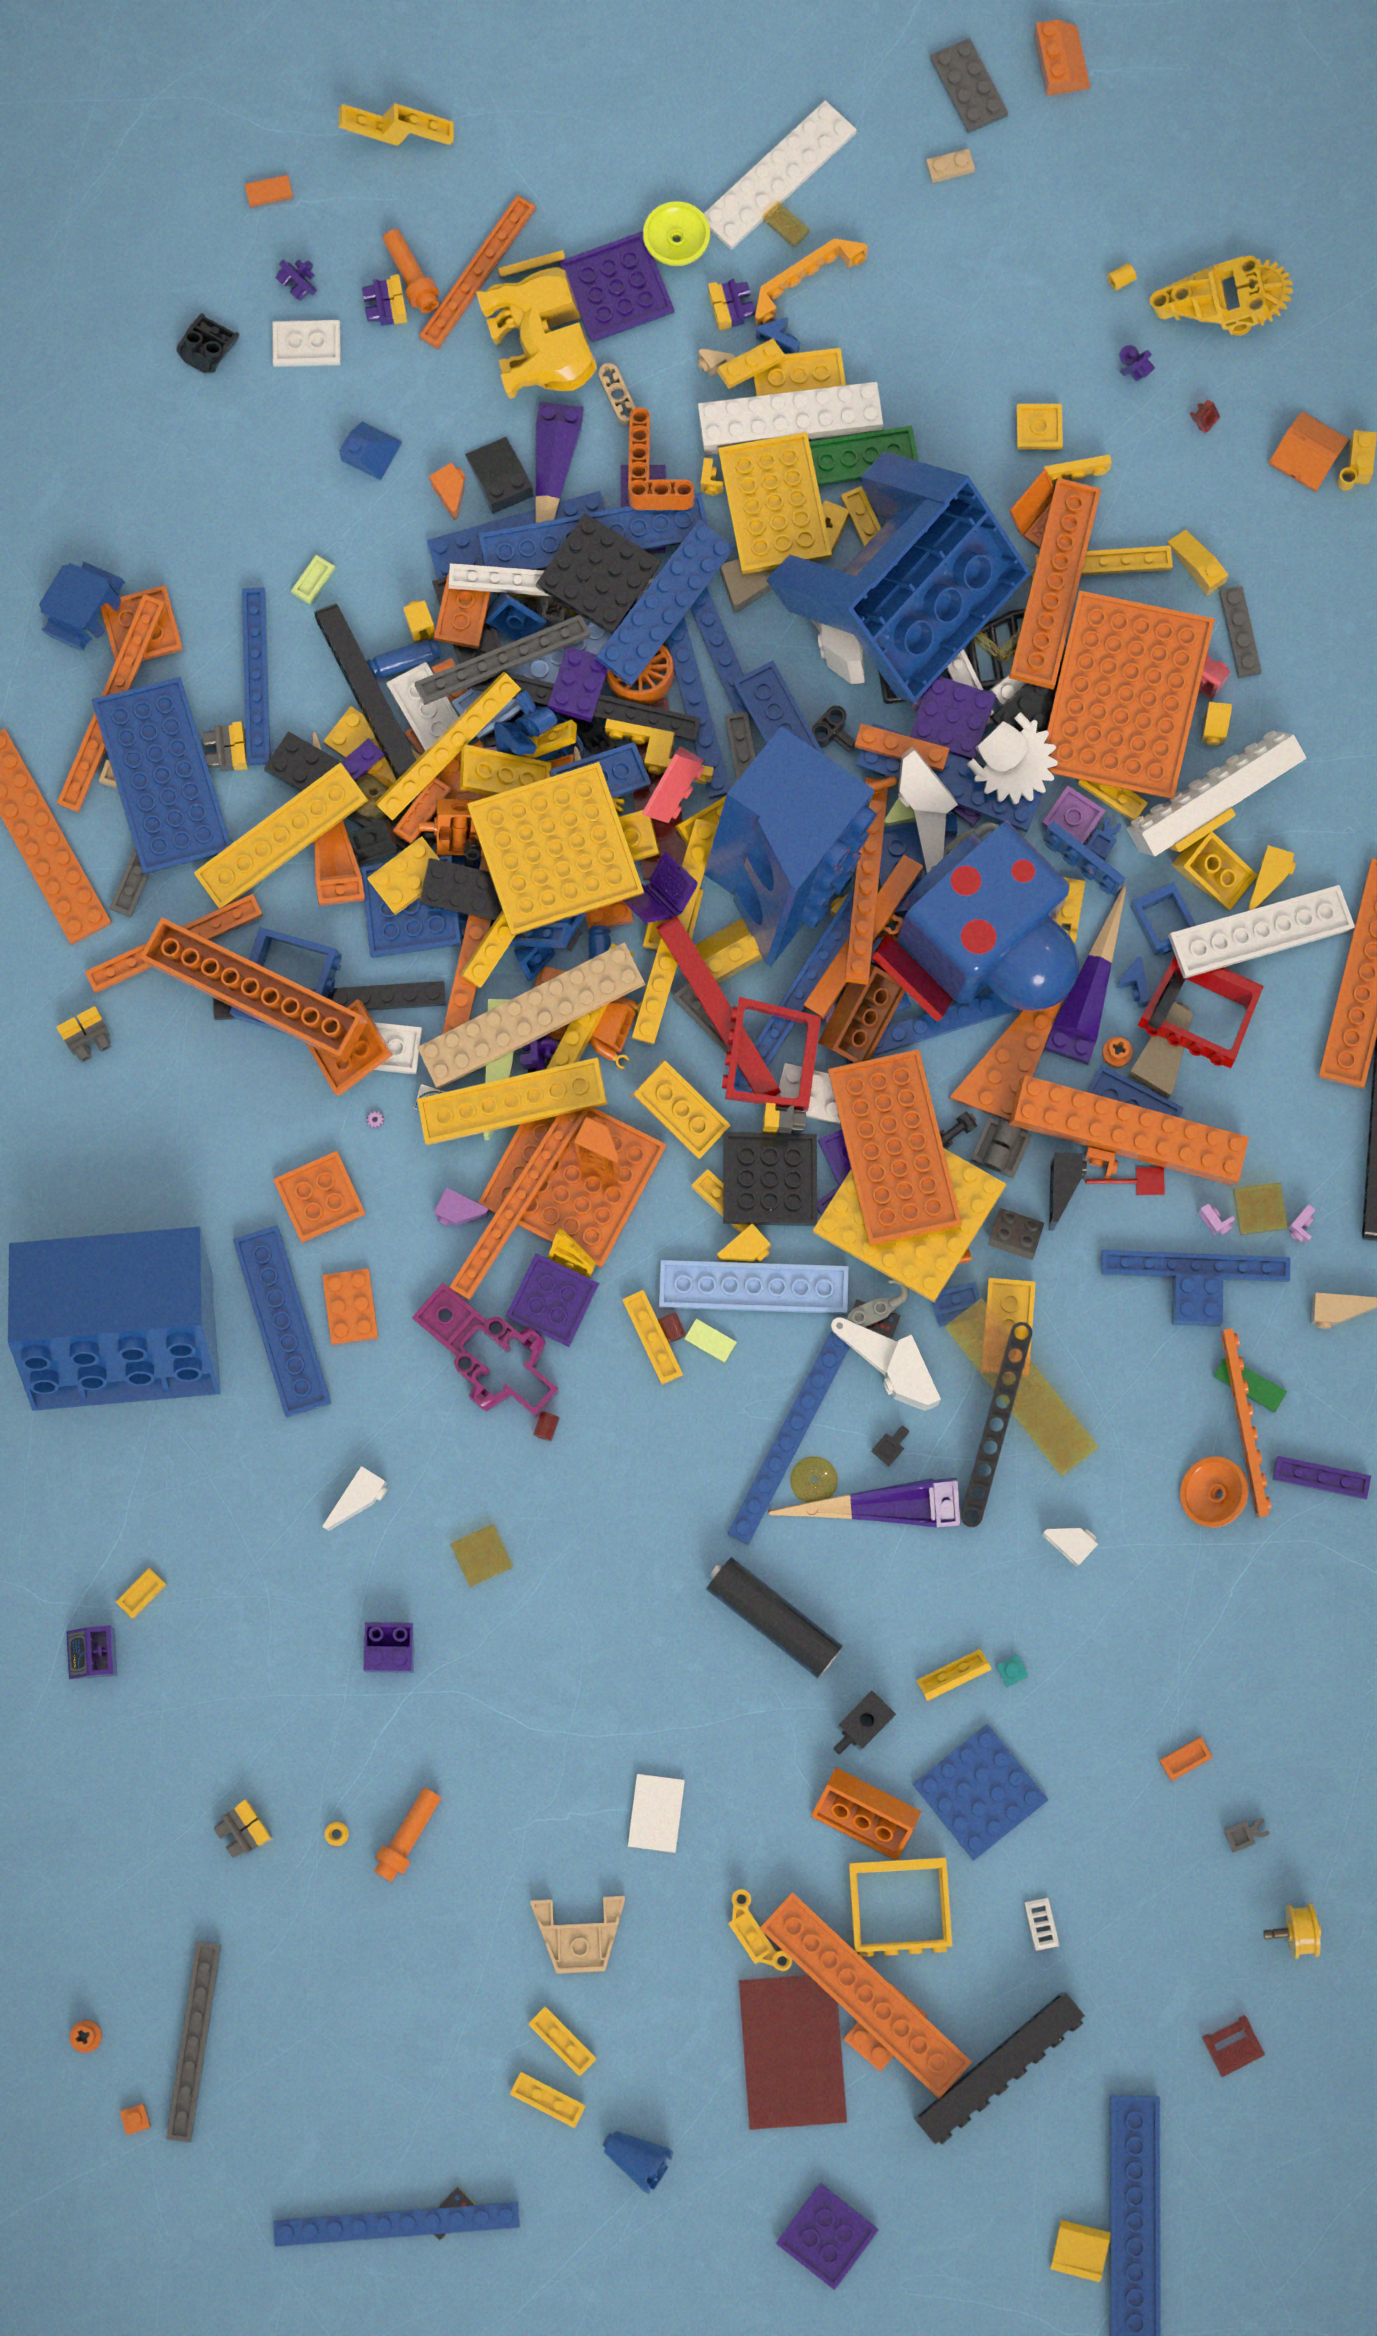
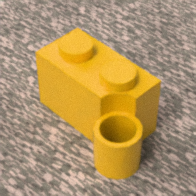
[1337,430,1377,491]

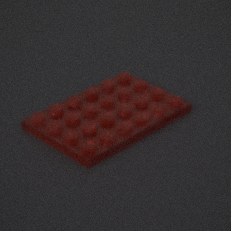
[739,1975,847,2130]

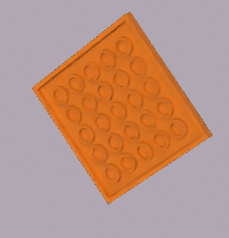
[478,1107,667,1269]

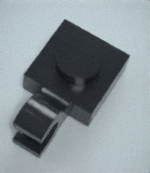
[871,1425,910,1467]

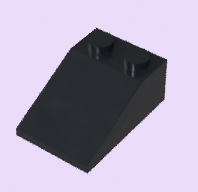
[465,437,534,514]
[1049,1153,1087,1231]

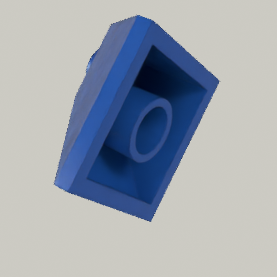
[339,422,402,480]
[485,592,547,641]

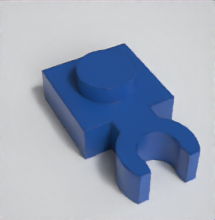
[1086,817,1121,861]

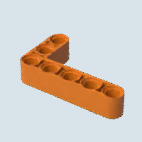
[628,407,695,510]

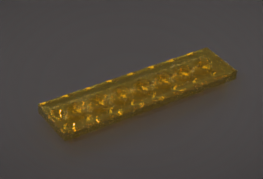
[945,1298,1099,1476]

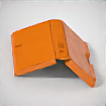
[1268,411,1350,492]
[1009,468,1054,549]

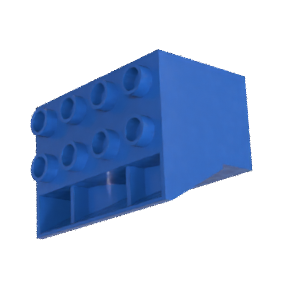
[704,726,877,967]
[8,1226,221,1411]

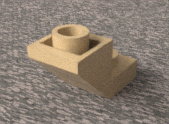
[697,349,744,385]

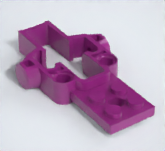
[412,1283,559,1418]

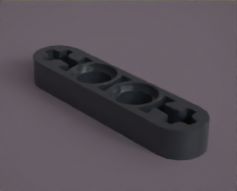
[1147,972,1186,1030]

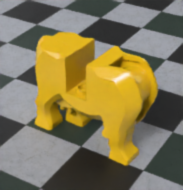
[476,268,597,399]

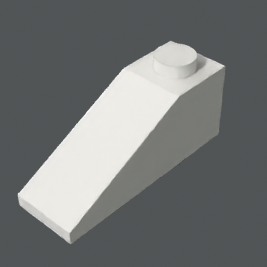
[322,1466,388,1531]

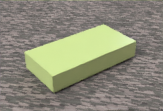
[291,555,335,605]
[684,1319,737,1363]

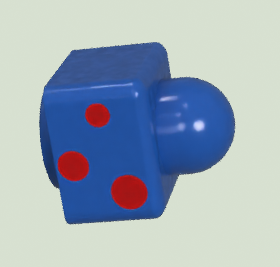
[897,820,1079,1011]

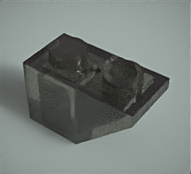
[524,596,570,627]

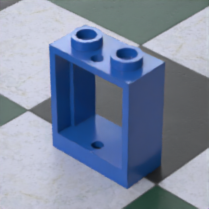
[1130,882,1196,955]

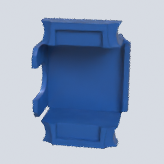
[39,561,126,651]

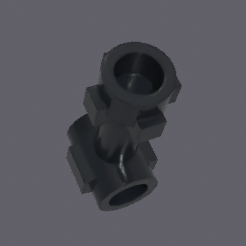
[463,838,481,869]
[940,1111,978,1148]

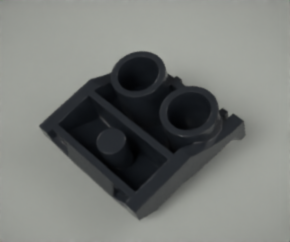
[176,313,240,373]

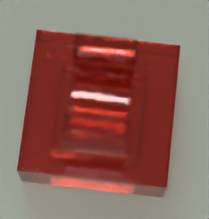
[1190,400,1220,433]

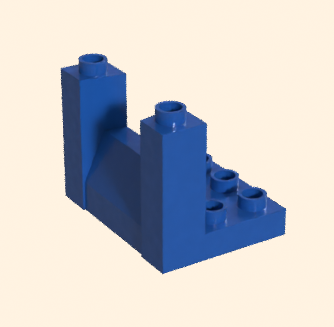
[766,451,1031,703]

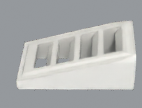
[1024,1898,1059,1951]

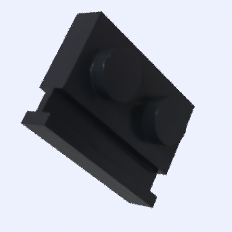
[347,819,400,865]

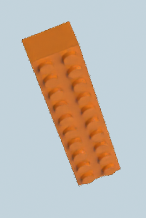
[139,917,368,1063]
[1009,1075,1249,1186]

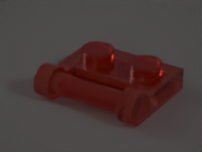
[1201,2015,1265,2077]

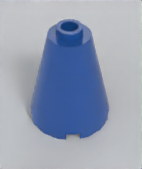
[603,2131,673,2194]

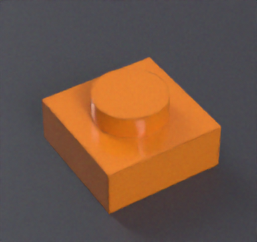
[120,2103,151,2135]

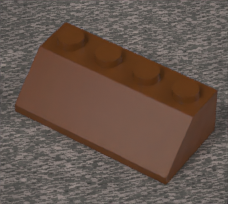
[818,964,905,1063]

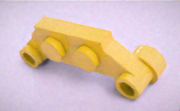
[728,1889,792,1971]

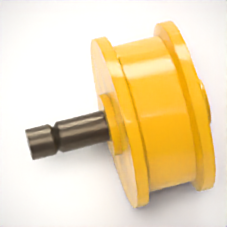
[1263,1903,1321,1959]

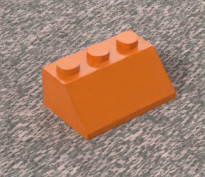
[1034,19,1090,96]

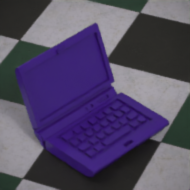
[623,851,698,923]

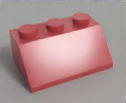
[1199,654,1231,700]
[642,746,704,823]

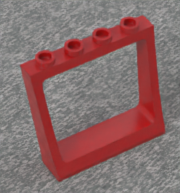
[1137,956,1264,1069]
[722,997,821,1112]

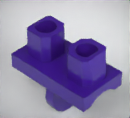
[275,260,317,301]
[1119,345,1155,382]
[520,1036,558,1071]

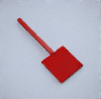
[1085,1167,1165,1195]

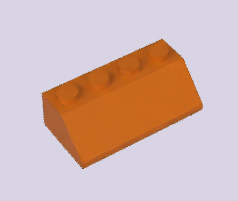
[574,1117,621,1181]
[811,1767,922,1861]

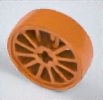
[606,645,674,705]

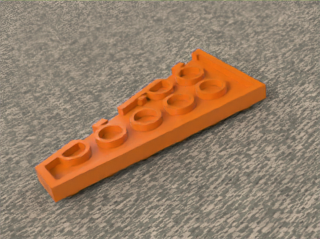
[949,1001,1062,1122]

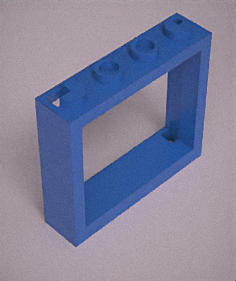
[230,927,342,1033]

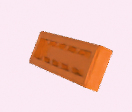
[393,778,452,844]

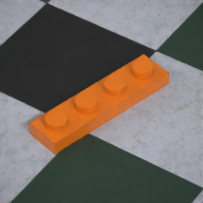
[854,723,950,772]

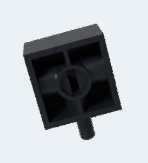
[833,1691,896,1754]

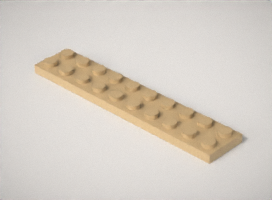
[417,942,646,1089]

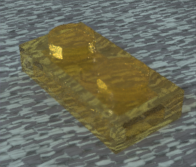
[762,201,810,248]

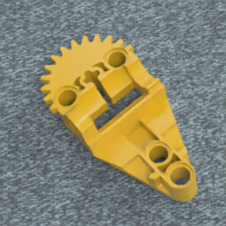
[1150,256,1293,335]

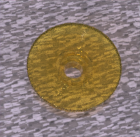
[355,774,393,818]
[790,1457,838,1503]

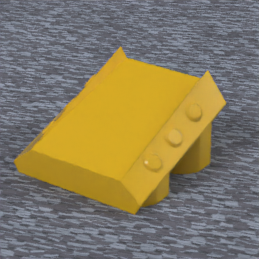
[1050,2220,1110,2282]

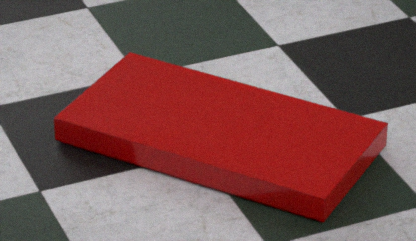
[872,934,953,1022]

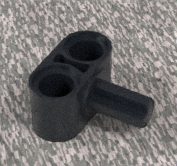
[811,705,856,753]

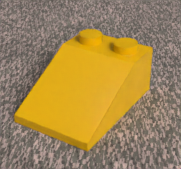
[1172,832,1258,911]

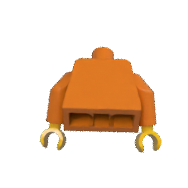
[589,997,641,1070]

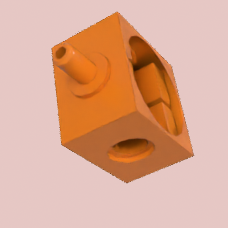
[418,799,483,855]

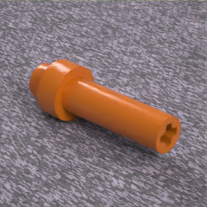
[382,229,439,313]
[373,1787,442,1882]

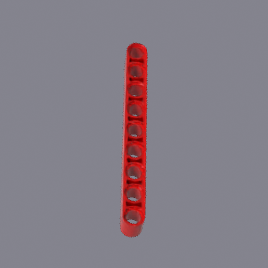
[656,915,781,1096]

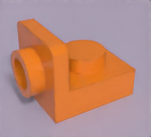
[1084,1147,1118,1179]

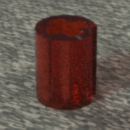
[658,1312,686,1343]
[533,1411,560,1441]

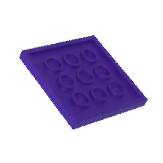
[559,231,674,343]

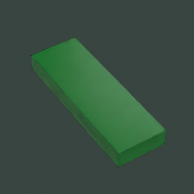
[1213,1357,1287,1413]

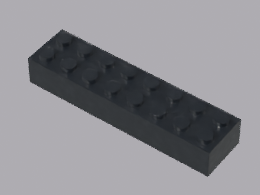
[914,1992,1085,2145]

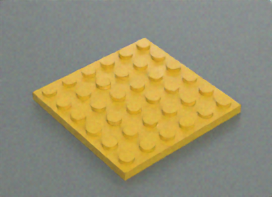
[467,762,644,936]
[813,1149,1006,1303]

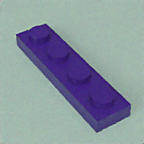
[1272,1456,1371,1500]

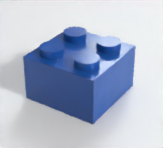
[1172,1274,1223,1327]

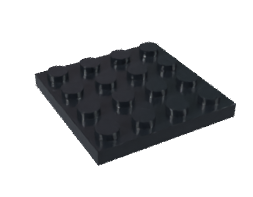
[535,513,661,635]
[723,1132,817,1226]

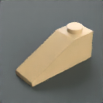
[1311,1293,1377,1329]

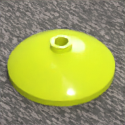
[643,201,710,266]

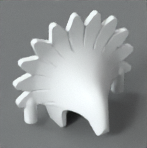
[967,712,1058,805]

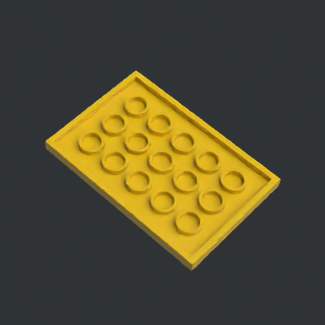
[718,432,832,575]

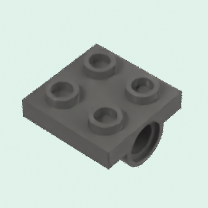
[970,1117,1032,1179]
[988,1208,1044,1260]

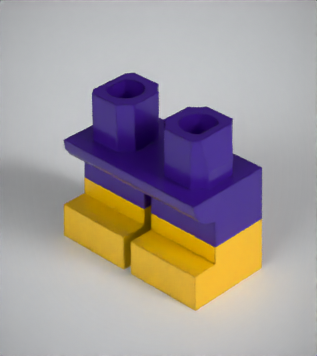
[362,274,408,326]
[708,279,755,331]

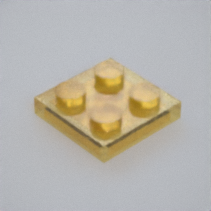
[1233,1182,1288,1235]
[450,1524,513,1588]

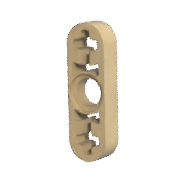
[599,363,636,425]

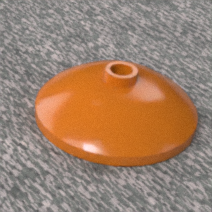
[1180,1456,1248,1528]

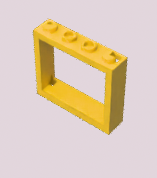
[849,1858,952,1957]

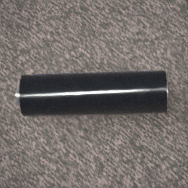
[706,1557,843,1679]

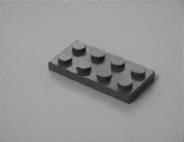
[930,38,1008,133]

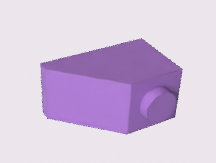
[434,1188,489,1227]

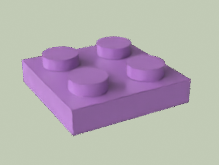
[1042,786,1106,844]

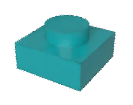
[996,1655,1028,1687]

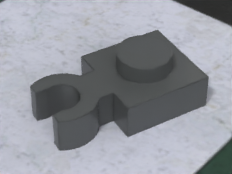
[1223,1818,1270,1853]

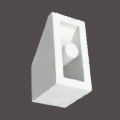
[1042,1528,1098,1567]

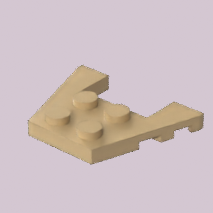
[531,1896,625,1974]

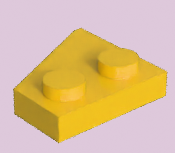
[547,1228,596,1279]

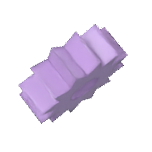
[366,1110,385,1129]

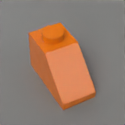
[429,462,466,520]

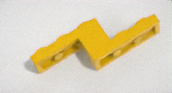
[338,103,454,146]
[605,719,714,784]

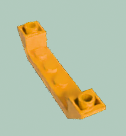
[755,238,868,327]

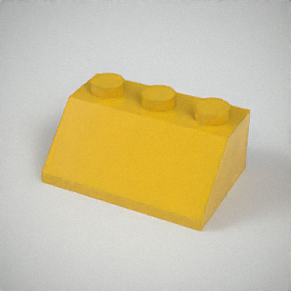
[695,918,763,984]

